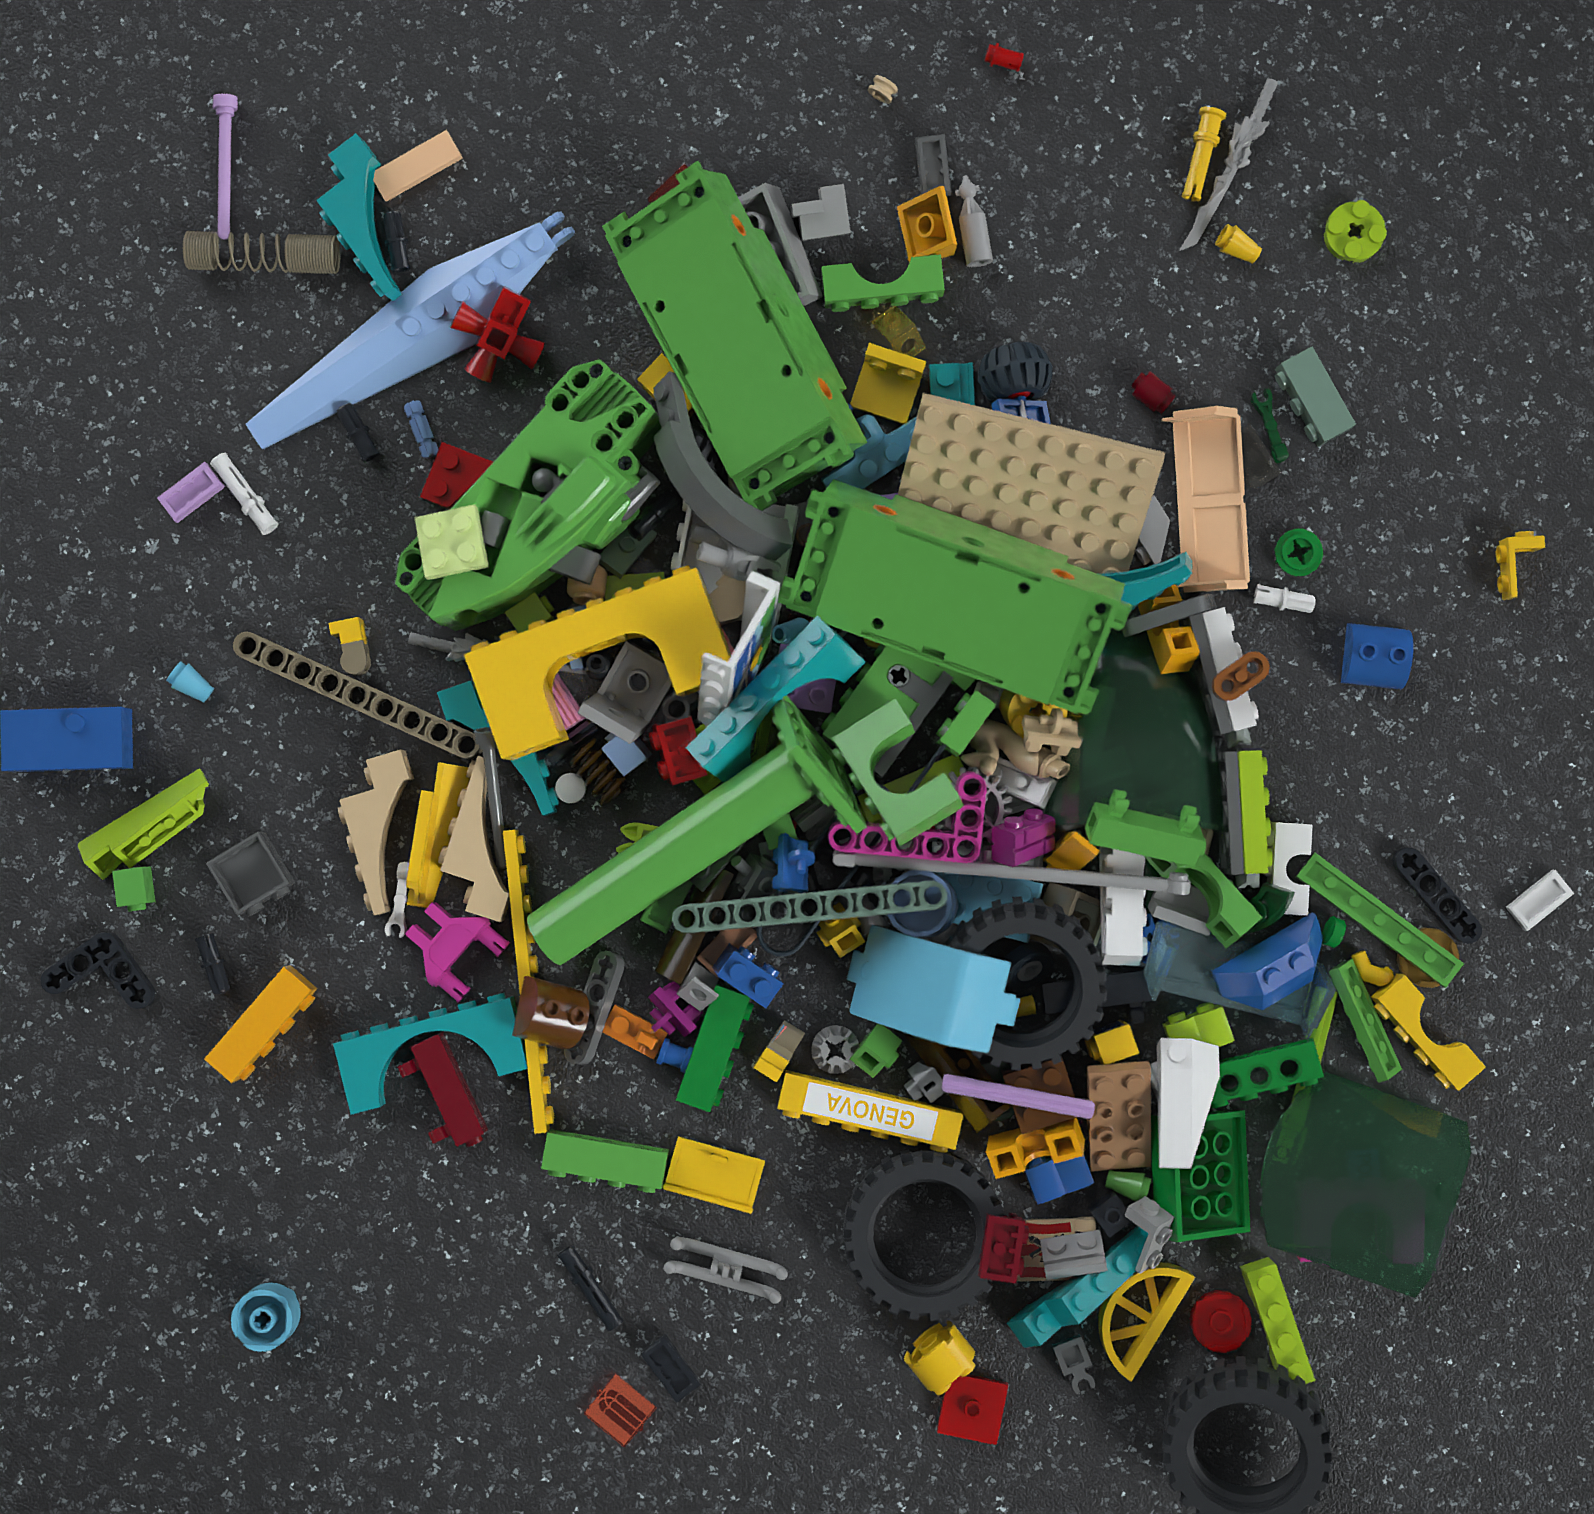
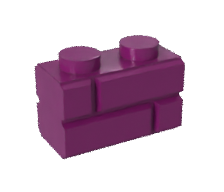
[991,809,1055,868]

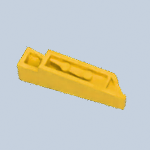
[406,762,470,908]

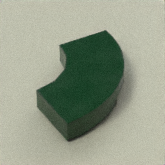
[1245,882,1295,934]

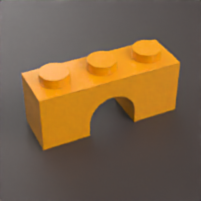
[1138,584,1200,674]
[986,1117,1085,1179]

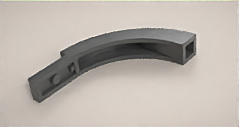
[653,371,793,561]

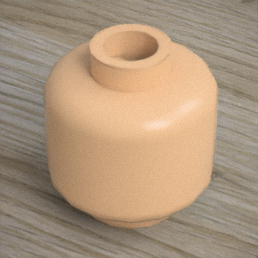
[567,565,608,605]

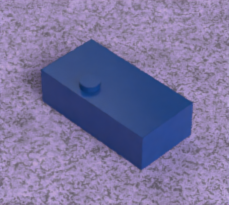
[0,707,133,772]

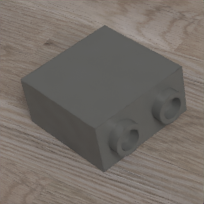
[206,832,295,916]

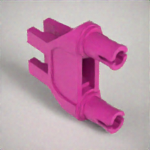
[405,902,510,1003]

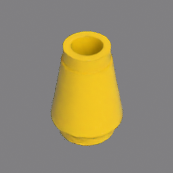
[1215,224,1262,264]

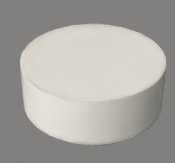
[555,773,586,803]

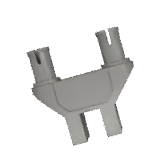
[688,524,781,581]

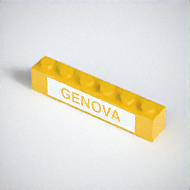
[777,1070,963,1153]

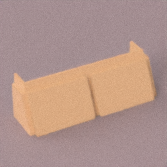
[1162,406,1250,593]

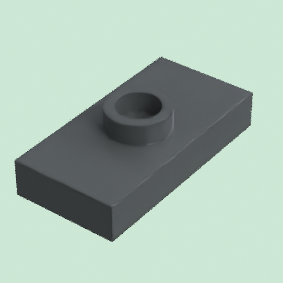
[915,134,951,196]

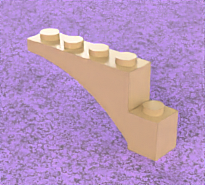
[338,749,414,915]
[438,756,510,922]

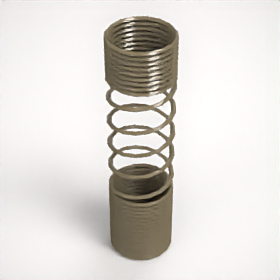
[183,231,340,274]

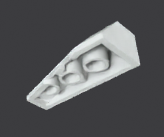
[1157,1038,1220,1169]

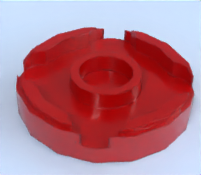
[1190,1290,1252,1353]

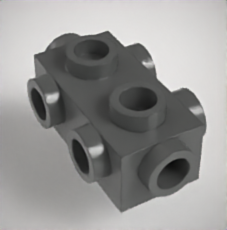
[723,853,778,922]

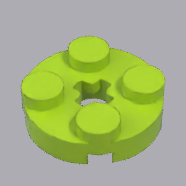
[1324,200,1387,263]

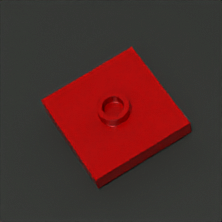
[937,1375,1008,1445]

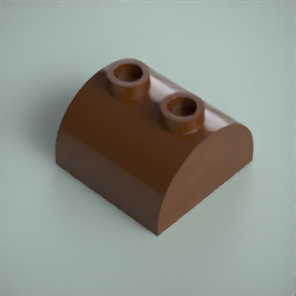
[512,976,589,1049]

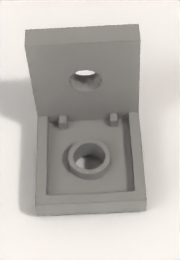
[577,640,672,744]

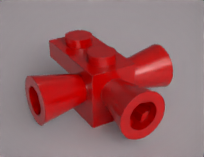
[450,286,545,383]

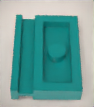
[929,362,975,406]

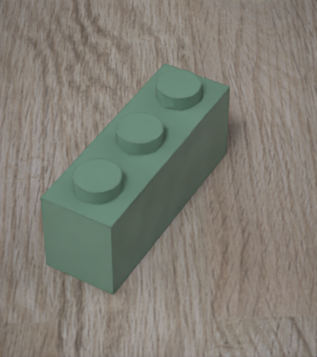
[1275,346,1356,447]

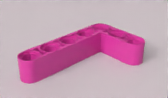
[828,771,987,863]

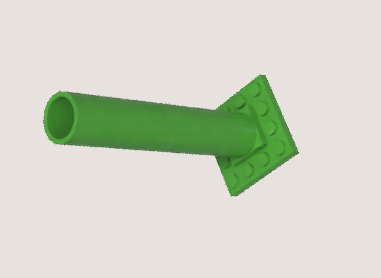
[527,695,867,965]

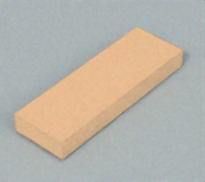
[374,130,462,202]

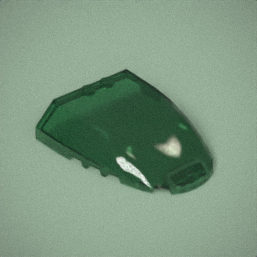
[1041,627,1224,832]

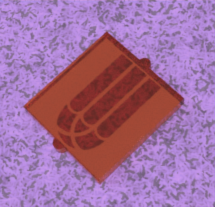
[584,1373,656,1448]

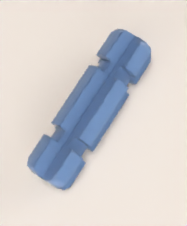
[404,401,438,459]

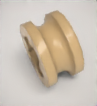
[868,75,898,104]

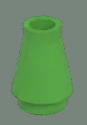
[1105,1170,1152,1202]

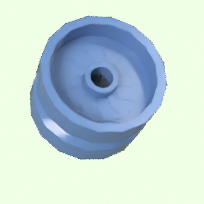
[887,870,958,938]

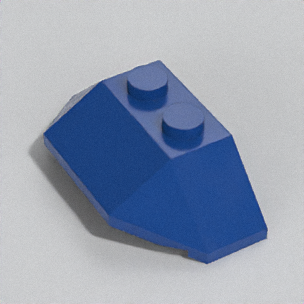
[1211,912,1323,1010]

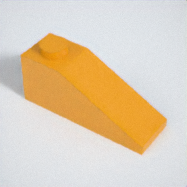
[1043,831,1100,870]

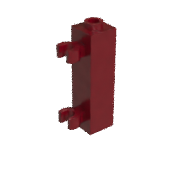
[397,1032,488,1148]

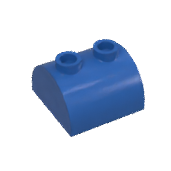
[1341,623,1413,689]

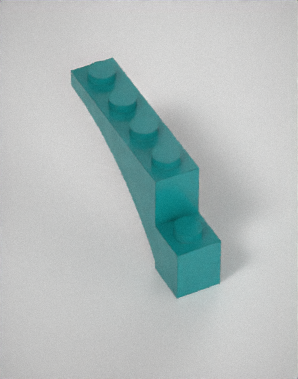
[317,133,402,301]
[1097,552,1192,612]
[437,681,559,816]
[1007,1226,1149,1348]

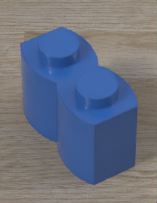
[1024,1156,1094,1204]

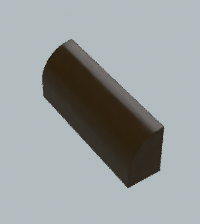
[655,868,735,985]

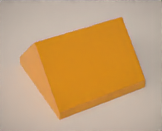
[897,186,957,263]

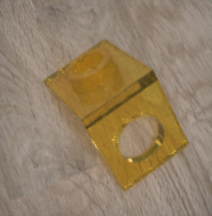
[871,306,926,357]

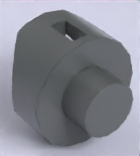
[903,1060,944,1103]

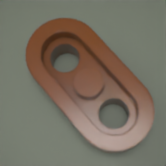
[1211,652,1270,701]

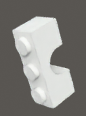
[1263,822,1312,916]

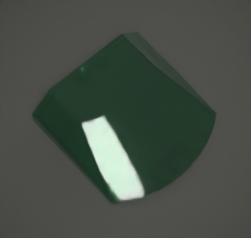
[1260,1071,1471,1298]

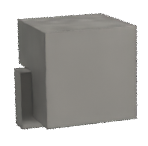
[790,184,851,241]

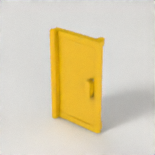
[663,1136,765,1214]

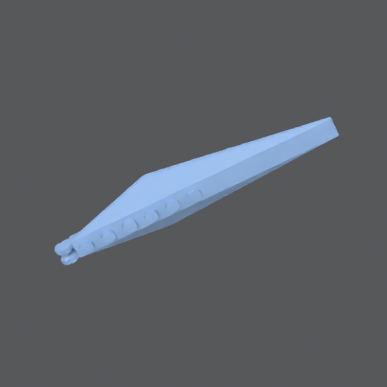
[246,212,575,449]

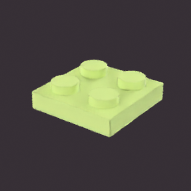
[415,505,488,580]

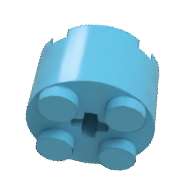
[231,1283,301,1352]

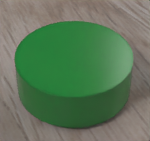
[1322,916,1346,948]

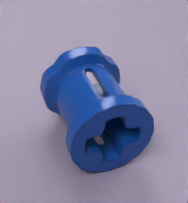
[656,1038,694,1073]

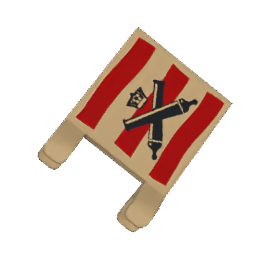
[1017,1216,1096,1281]

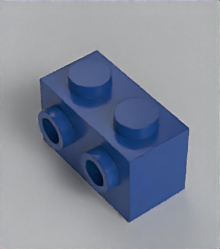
[712,943,783,1008]

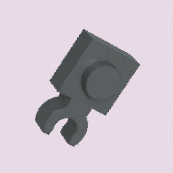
[1052,1334,1095,1394]

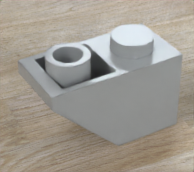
[1135,495,1170,566]

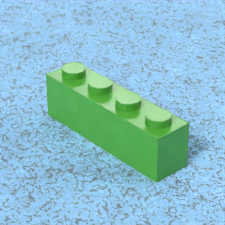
[541,1129,669,1193]

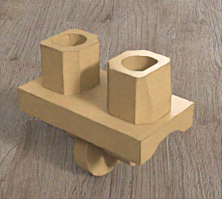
[1022,707,1082,756]

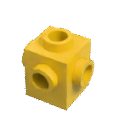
[816,902,865,958]

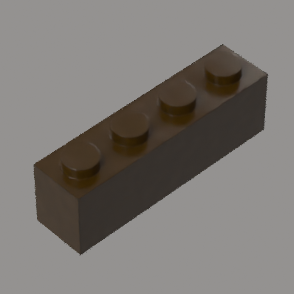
[904,1033,1012,1133]

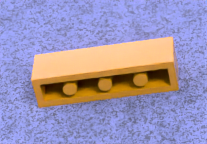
[204,965,318,1083]

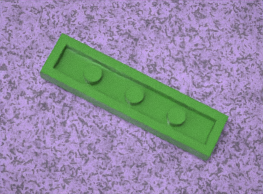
[1329,959,1402,1083]

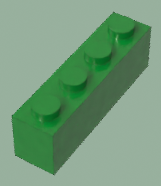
[676,983,754,1112]

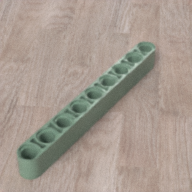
[672,881,948,933]

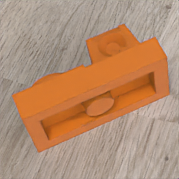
[603,1004,668,1060]

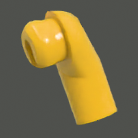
[1351,950,1394,986]

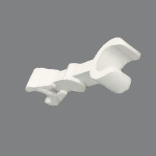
[385,862,409,938]

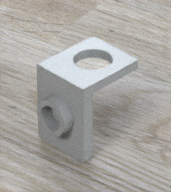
[676,962,719,1011]

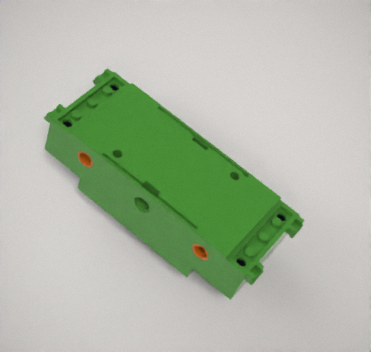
[602,161,868,511]
[778,479,1132,715]

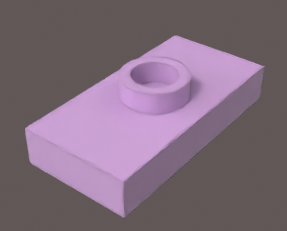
[157,462,225,523]

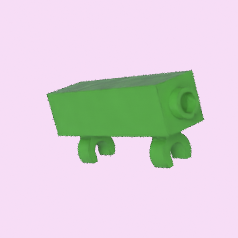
[1085,789,1206,867]

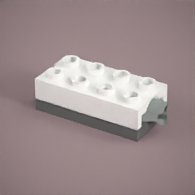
[1179,607,1259,748]

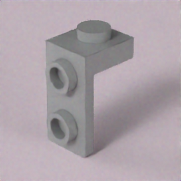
[1125,1196,1174,1274]

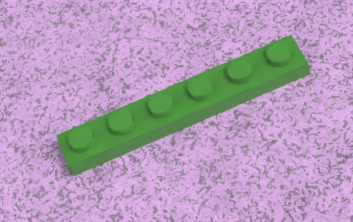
[1296,853,1464,988]

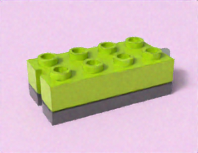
[1214,750,1273,889]

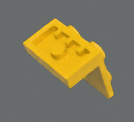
[850,343,926,424]

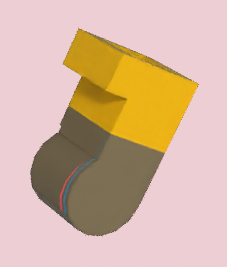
[328,617,371,676]
[753,1020,805,1082]

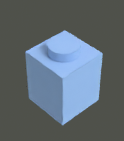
[601,733,652,776]

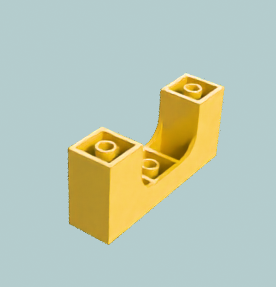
[464,565,732,760]

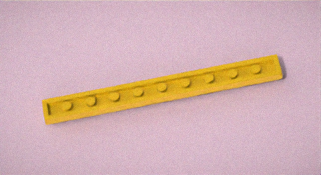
[503,830,554,1134]

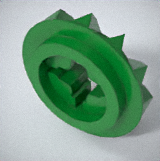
[1274,529,1323,577]

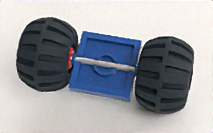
[978,342,1052,424]

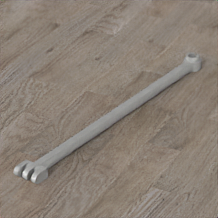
[833,849,1191,895]

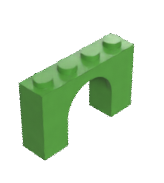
[832,699,964,846]

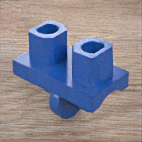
[772,833,815,894]

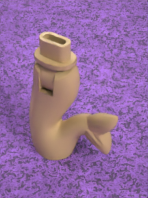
[961,719,1070,779]

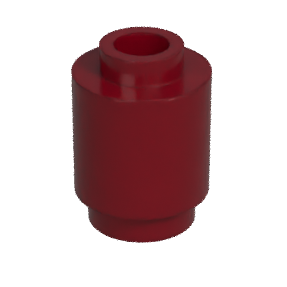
[1131,371,1176,414]

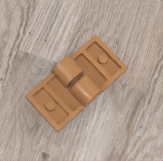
[1085,1061,1151,1172]

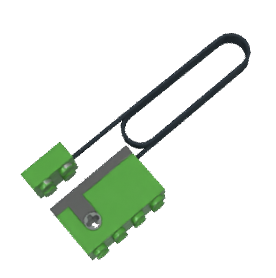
[757,644,996,956]

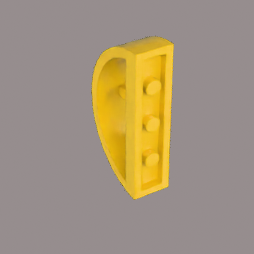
[1098,1262,1195,1382]

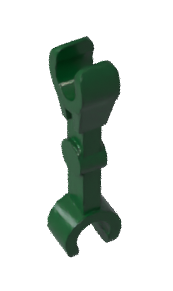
[1251,388,1289,463]

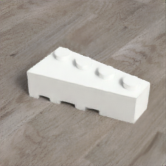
[1099,846,1148,966]

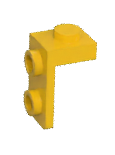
[1496,531,1545,600]

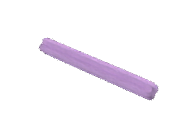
[942,1074,1095,1119]

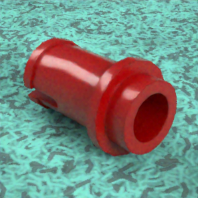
[984,43,1024,72]

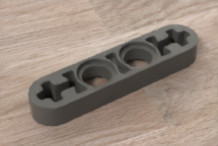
[564,951,625,1065]

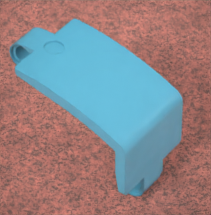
[846,925,1020,1053]

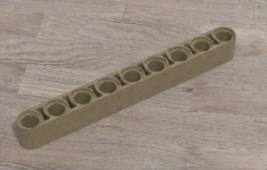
[233,632,482,759]

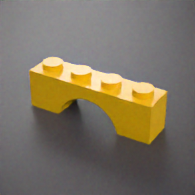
[1371,973,1486,1091]

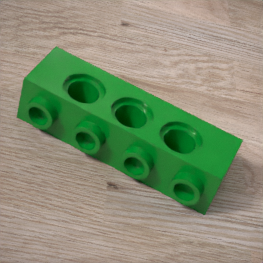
[1210,1037,1324,1108]

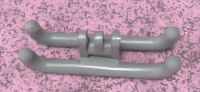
[664,1237,788,1304]

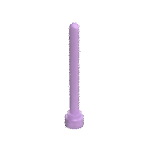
[213,94,238,239]

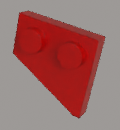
[420,442,493,510]

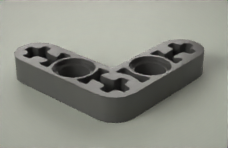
[1122,594,1217,637]

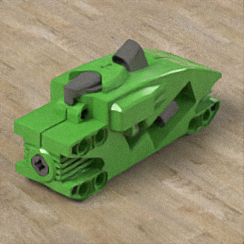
[395,360,662,631]

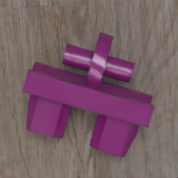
[648,981,703,1037]

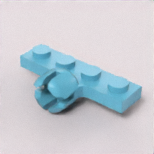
[821,414,917,489]

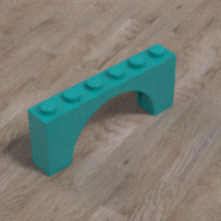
[686,616,865,782]
[333,992,528,1114]

